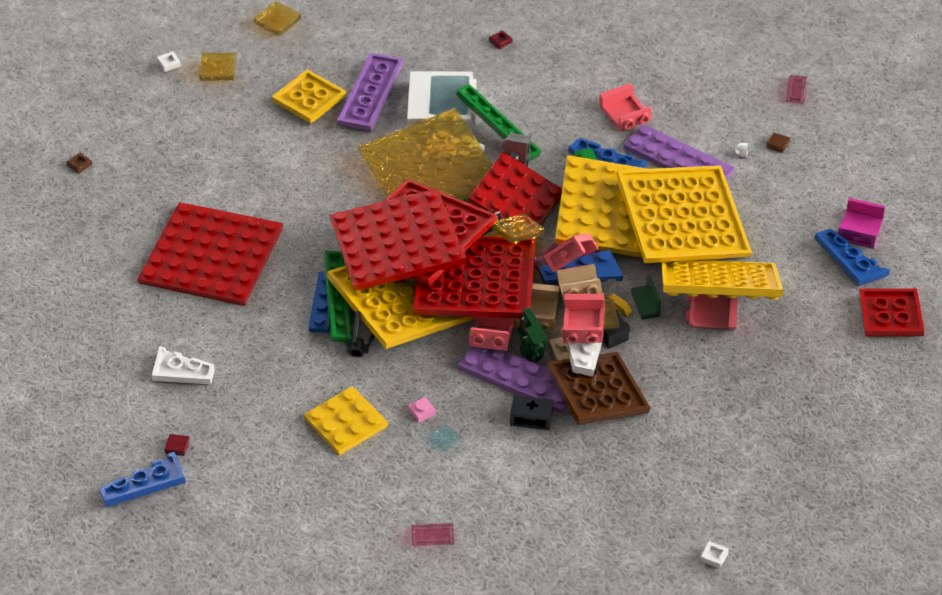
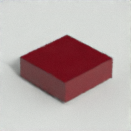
[489,30,513,49]
[164,434,190,456]

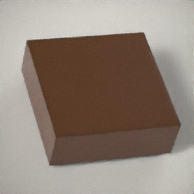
[766,132,790,153]
[66,153,92,174]

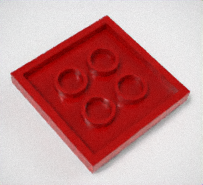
[859,288,925,336]

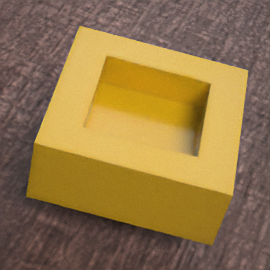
[609,294,632,317]

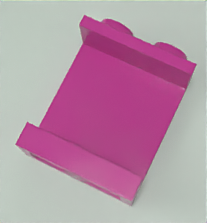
[838,198,885,249]

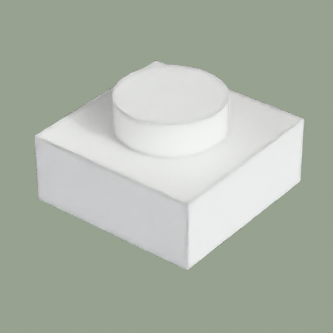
[157,52,181,72]
[700,541,729,569]

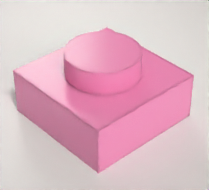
[408,397,436,422]

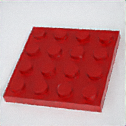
[467,152,562,238]

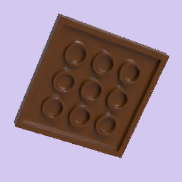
[546,352,651,425]

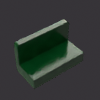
[631,275,661,320]

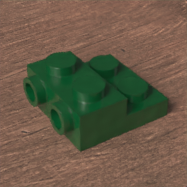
[518,307,548,363]

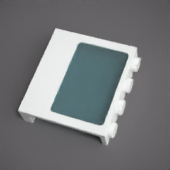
[407,71,477,132]

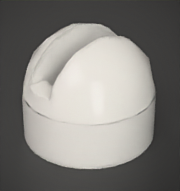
[735,143,748,158]

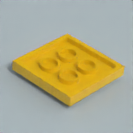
[272,69,346,124]
[304,386,388,455]

